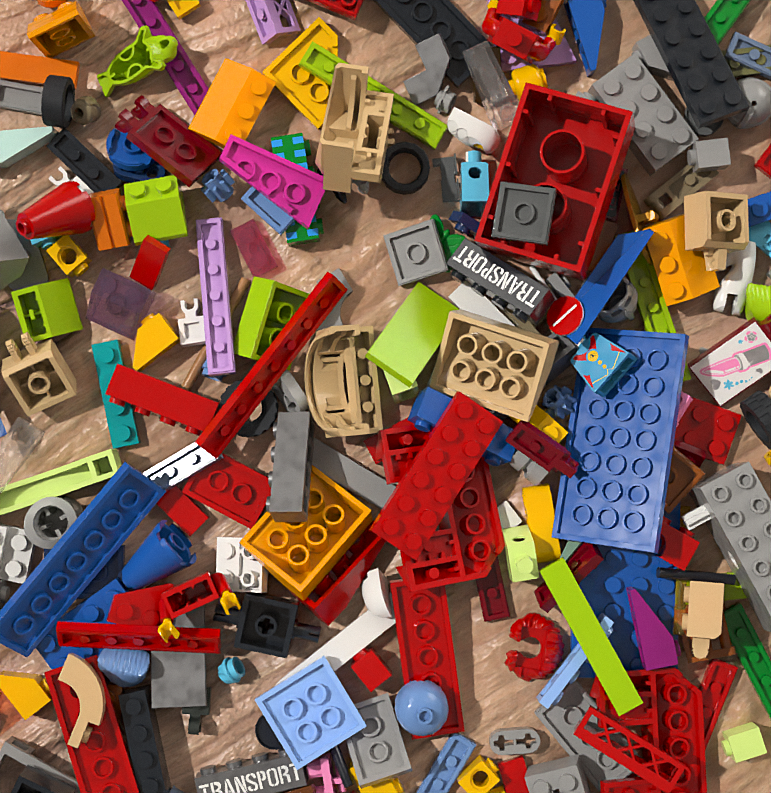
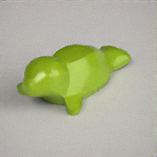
[97,25,178,98]

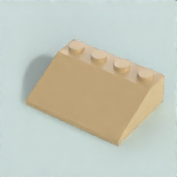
[430,309,559,422]

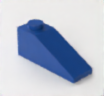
[563,0,607,77]

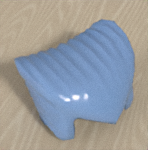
[97,648,150,687]

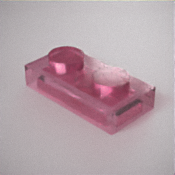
[230,219,278,277]

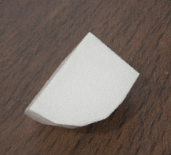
[361,568,392,618]

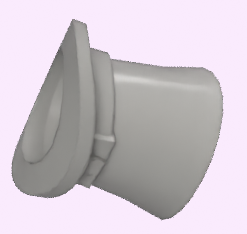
[24,495,83,549]

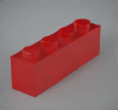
[105,364,219,436]

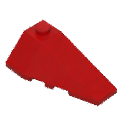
[286,521,386,626]

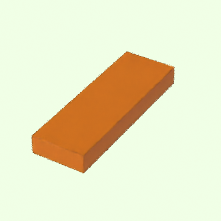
[0,51,80,90]

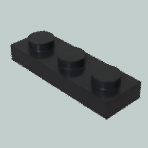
[46,128,123,192]

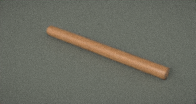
[180,277,251,391]

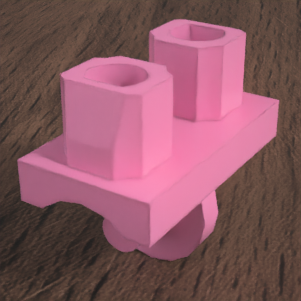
[307,752,353,793]

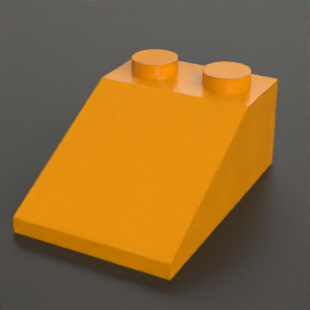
[27,1,95,58]

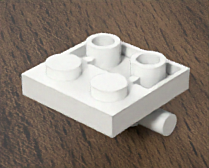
[216,537,270,593]

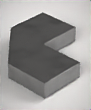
[403,33,452,105]

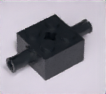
[213,592,322,659]

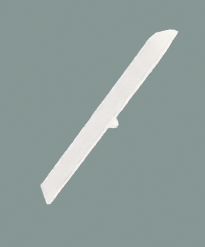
[275,500,522,686]

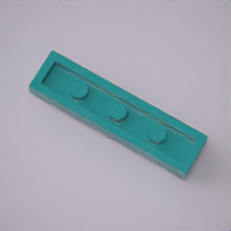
[91,339,141,449]

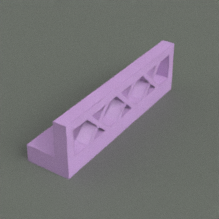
[246,0,301,45]

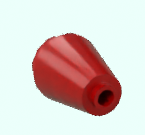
[16,180,96,239]

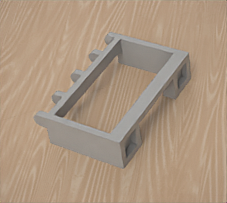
[0,736,80,793]

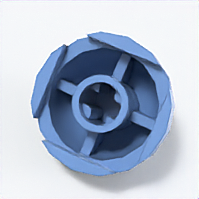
[395,680,449,736]

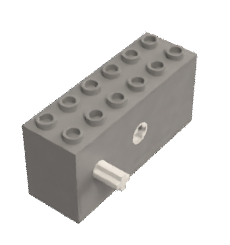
[681,461,771,632]

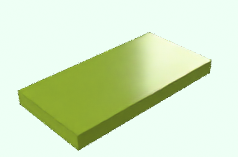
[365,282,459,388]

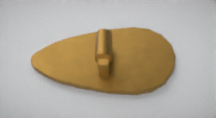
[621,174,659,265]

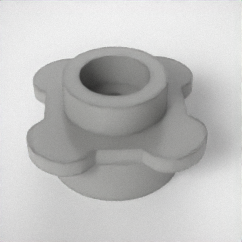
[434,85,457,114]

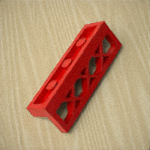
[573,705,686,793]

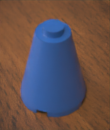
[122,520,197,590]

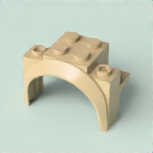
[315,63,394,193]

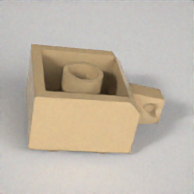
[684,191,749,271]

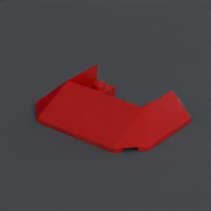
[375,425,505,592]
[589,667,707,793]

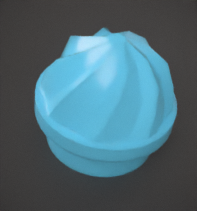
[218,657,245,684]

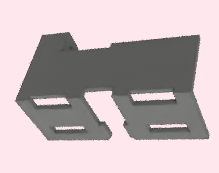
[432,153,460,203]

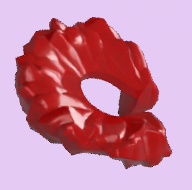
[505,613,565,682]

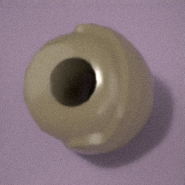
[71,96,101,125]

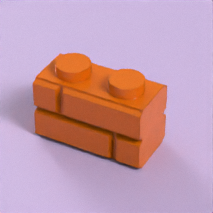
[89,188,133,251]

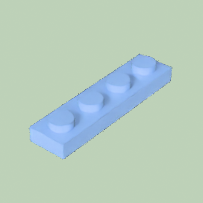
[536,613,614,709]

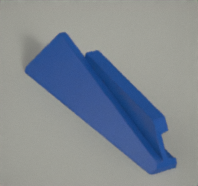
[566,228,654,345]

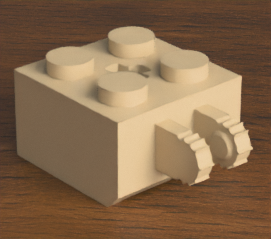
[1,332,77,416]
[682,581,725,659]

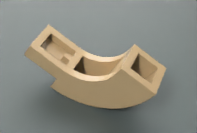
[58,652,106,748]

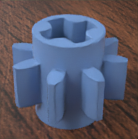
[201,169,235,202]
[542,385,577,419]

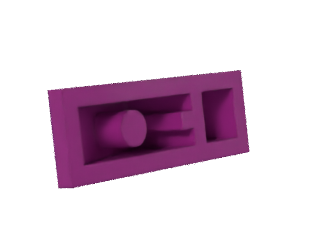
[626,586,681,671]

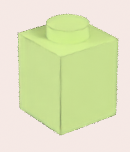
[721,722,767,763]

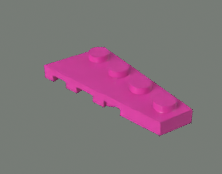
[219,134,325,230]

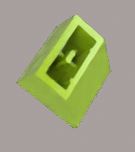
[11,278,83,342]

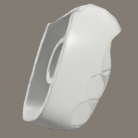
[447,107,500,155]

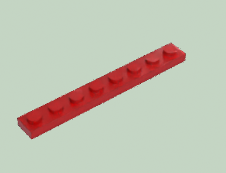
[195,272,348,459]

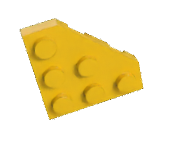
[262,17,338,131]

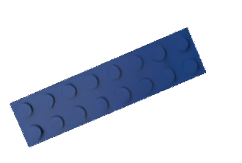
[0,462,166,658]

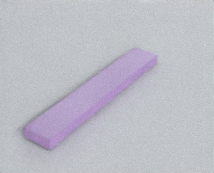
[196,217,236,377]

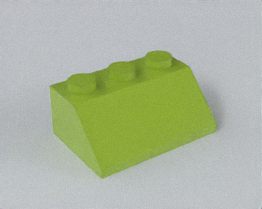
[234,276,309,371]

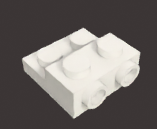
[0,523,35,584]

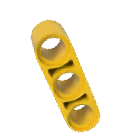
[522,483,561,563]

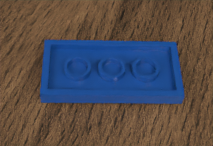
[36,577,129,669]

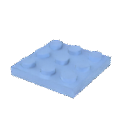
[255,656,367,770]

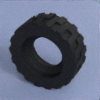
[218,380,279,437]
[740,390,771,450]

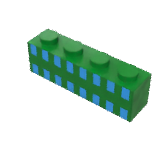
[271,133,324,246]

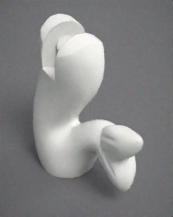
[713,241,756,316]

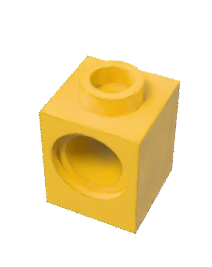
[46,235,92,278]
[457,755,500,793]

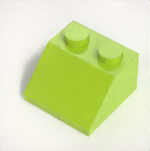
[124,175,188,246]

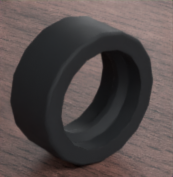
[41,75,75,128]
[382,142,430,195]

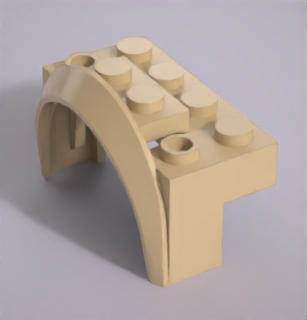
[304,324,383,438]

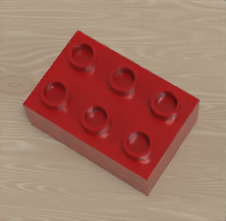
[474,82,635,281]

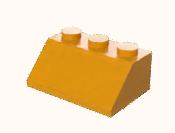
[188,58,276,149]
[643,214,720,307]

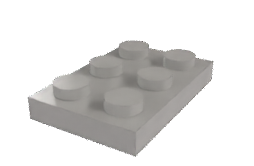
[346,693,412,789]

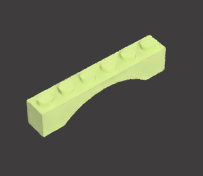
[0,448,122,516]

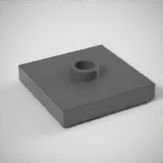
[491,182,557,246]

